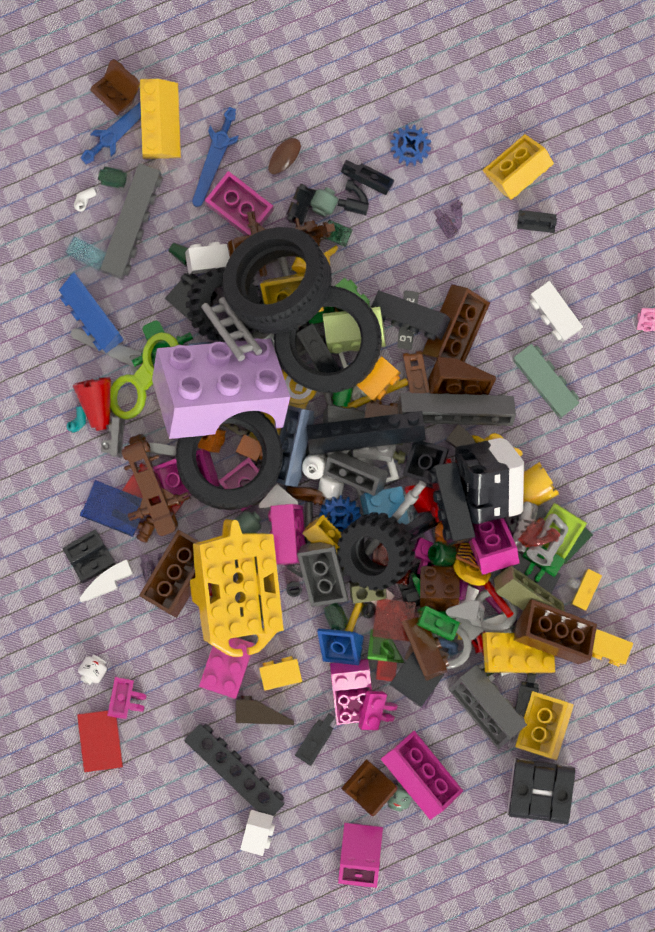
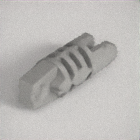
[513,501,538,552]

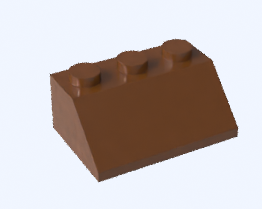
[402,617,449,681]

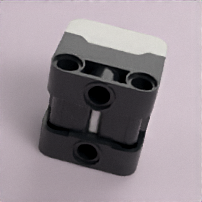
[455,438,524,524]
[507,757,575,825]

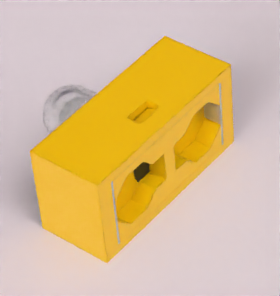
[566,569,602,611]

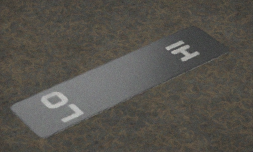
[397,290,419,350]

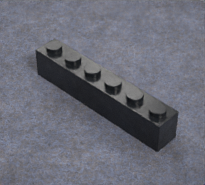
[307,411,426,455]

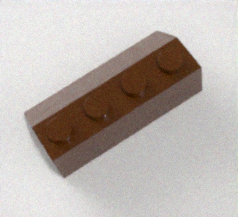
[421,284,490,362]
[139,529,199,618]
[514,599,597,665]

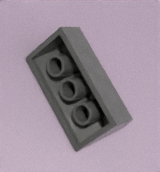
[449,665,527,750]

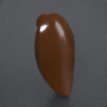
[268,138,301,174]
[286,485,325,506]

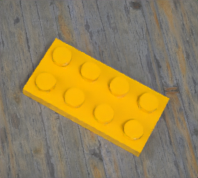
[482,632,555,673]

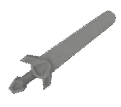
[71,328,144,375]

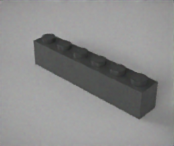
[100,163,163,280]
[397,392,516,426]

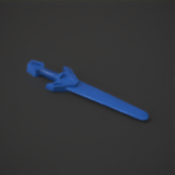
[81,102,141,165]
[192,107,239,207]

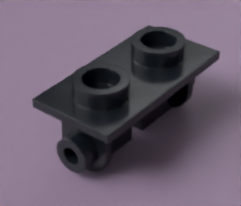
[286,184,316,225]
[517,210,557,233]

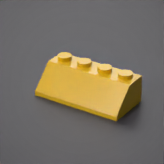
[140,79,181,159]

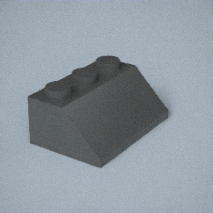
[297,542,349,607]

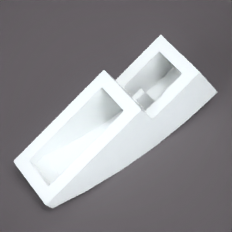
[79,560,134,602]

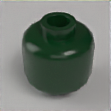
[428,541,457,567]

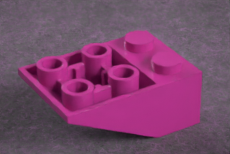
[330,659,372,725]
[338,823,383,888]

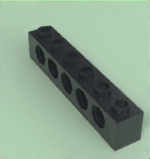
[184,723,285,816]

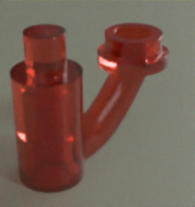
[518,517,560,548]

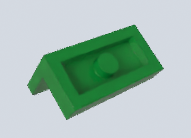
[416,606,460,641]

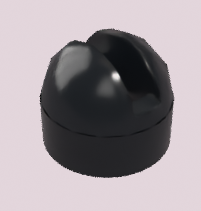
[286,581,302,597]
[361,603,376,618]

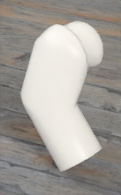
[74,187,97,212]

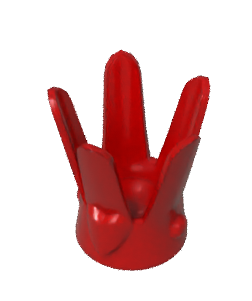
[471,631,485,656]

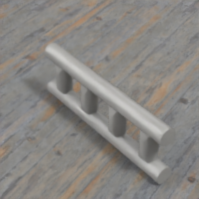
[201,297,262,361]

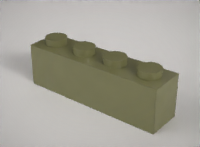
[494,566,565,612]

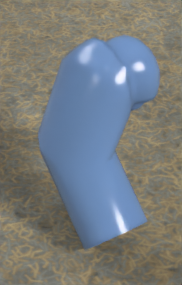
[438,638,459,655]

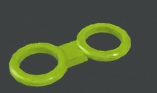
[110,332,179,420]

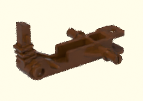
[227,211,335,277]
[121,434,191,536]

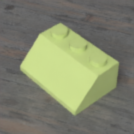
[323,307,386,353]

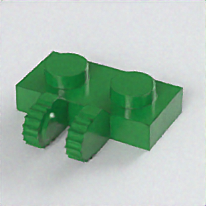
[522,539,565,582]

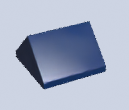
[317,628,364,665]

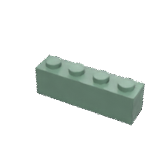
[512,343,579,419]

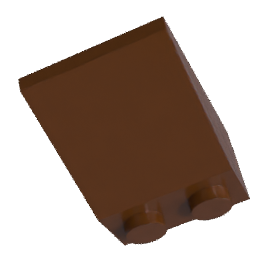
[428,357,496,395]

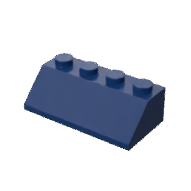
[59,273,124,353]

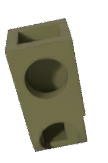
[349,582,387,604]

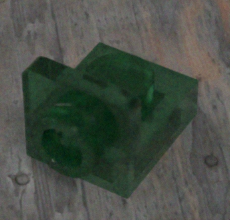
[324,220,353,247]

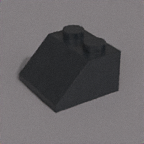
[403,441,449,485]

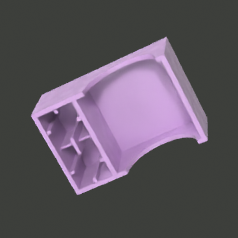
[152,338,290,439]

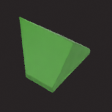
[367,629,405,663]

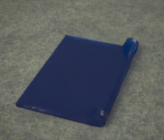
[80,480,142,537]

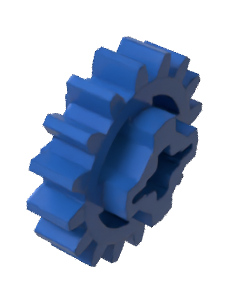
[390,125,431,167]
[319,495,361,532]

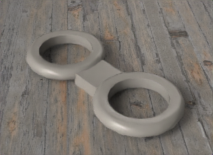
[431,590,518,669]

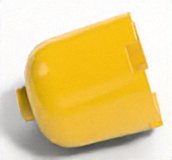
[523,462,559,506]

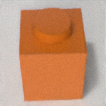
[236,435,262,463]

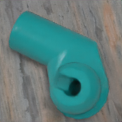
[66,407,86,433]

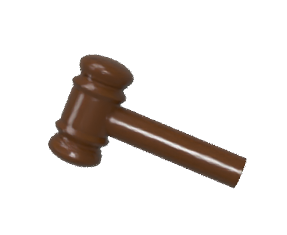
[112,509,155,543]

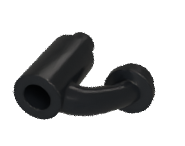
[337,179,369,216]

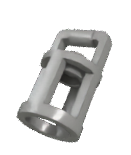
[527,514,568,566]

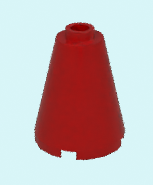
[73,377,111,431]

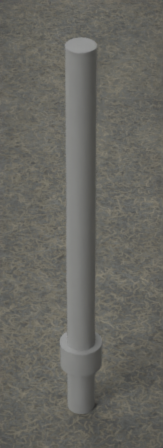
[365,481,426,557]

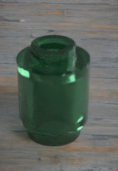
[98,166,127,188]
[323,603,349,630]

